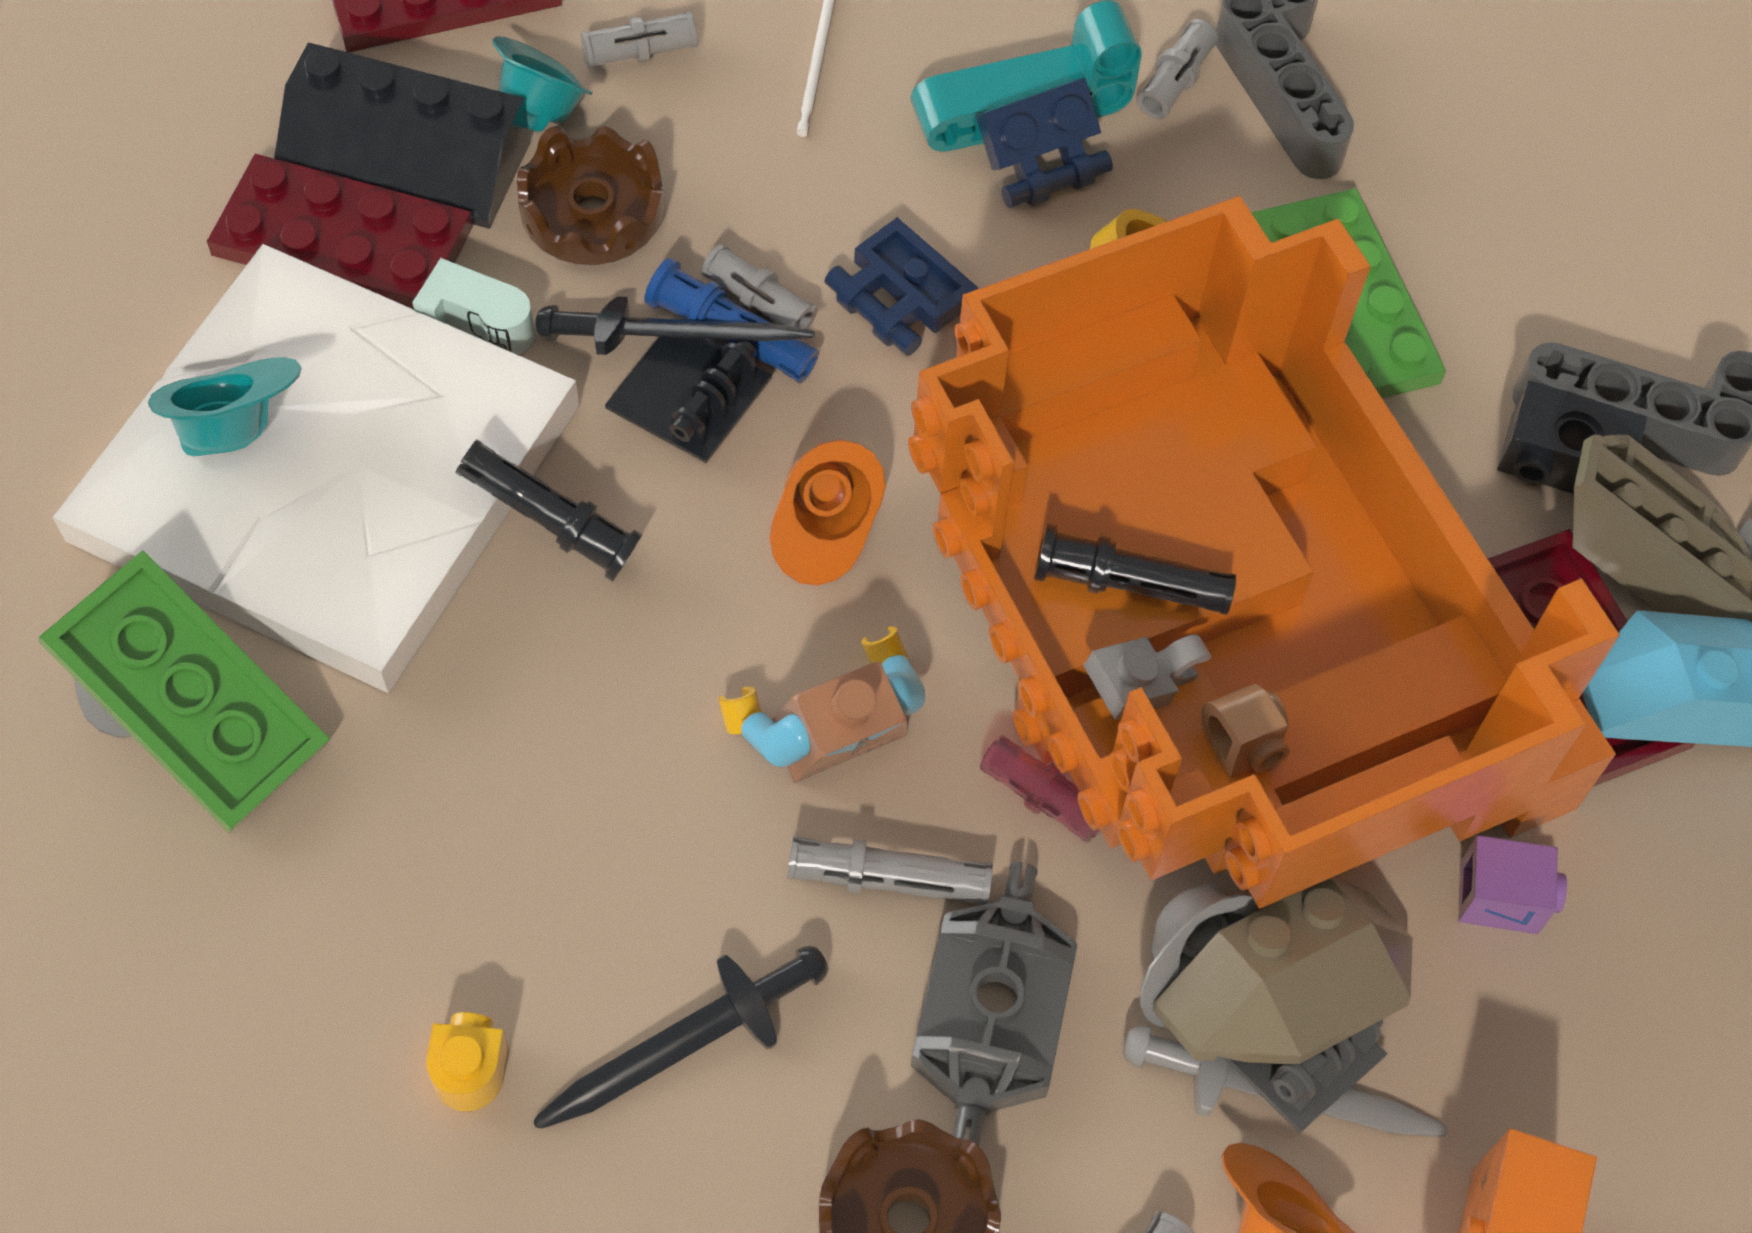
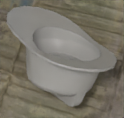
[1140,883,1269,1027]

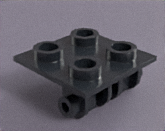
[605,337,772,463]

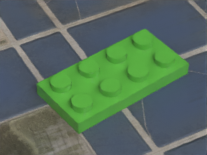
[1251,188,1446,398]
[39,550,330,833]

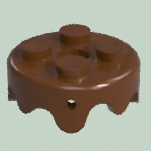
[517,126,664,265]
[819,1119,1001,1233]

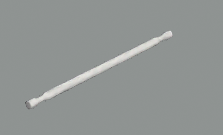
[796,0,835,137]

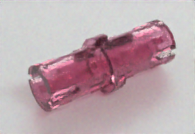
[979,735,1100,843]

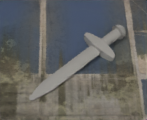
[1123,1026,1448,1137]

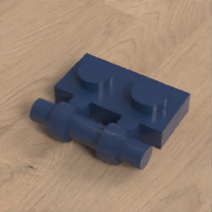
[975,78,1113,208]
[824,217,979,356]

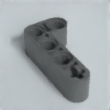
[1216,0,1354,179]
[1513,342,1752,476]

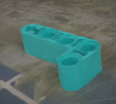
[910,0,1142,152]

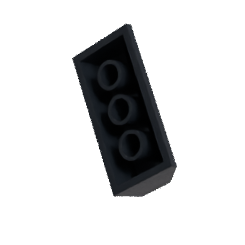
[274,42,531,229]

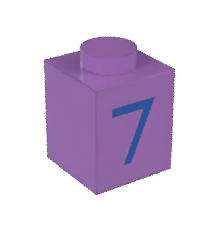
[1458,835,1567,934]

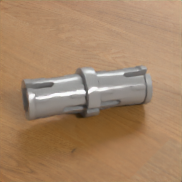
[581,11,698,68]
[1136,19,1219,119]
[702,244,817,330]

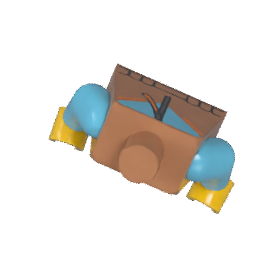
[718,626,925,783]

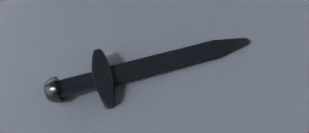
[536,296,815,355]
[534,946,829,1129]

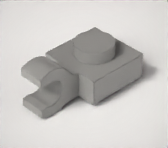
[1083,634,1212,720]

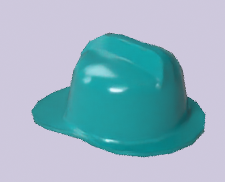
[492,36,593,133]
[148,357,302,457]

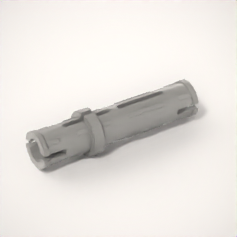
[787,836,993,905]

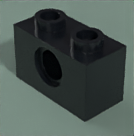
[1497,380,1647,494]

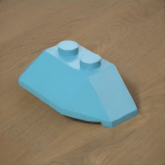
[1582,610,1752,747]

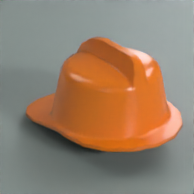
[769,439,886,586]
[1221,1143,1355,1233]

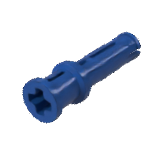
[644,258,819,384]

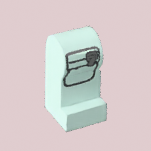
[412,258,535,355]

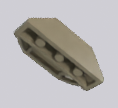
[1573,435,1752,623]
[1153,878,1413,1065]

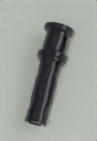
[455,439,643,582]
[1034,523,1236,615]

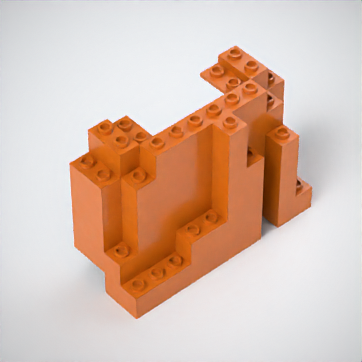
[908,196,1620,909]

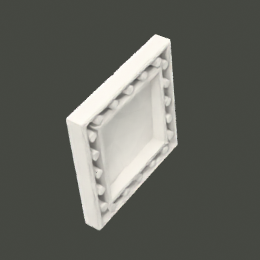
[53,244,579,694]

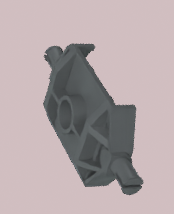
[911,862,1077,1146]

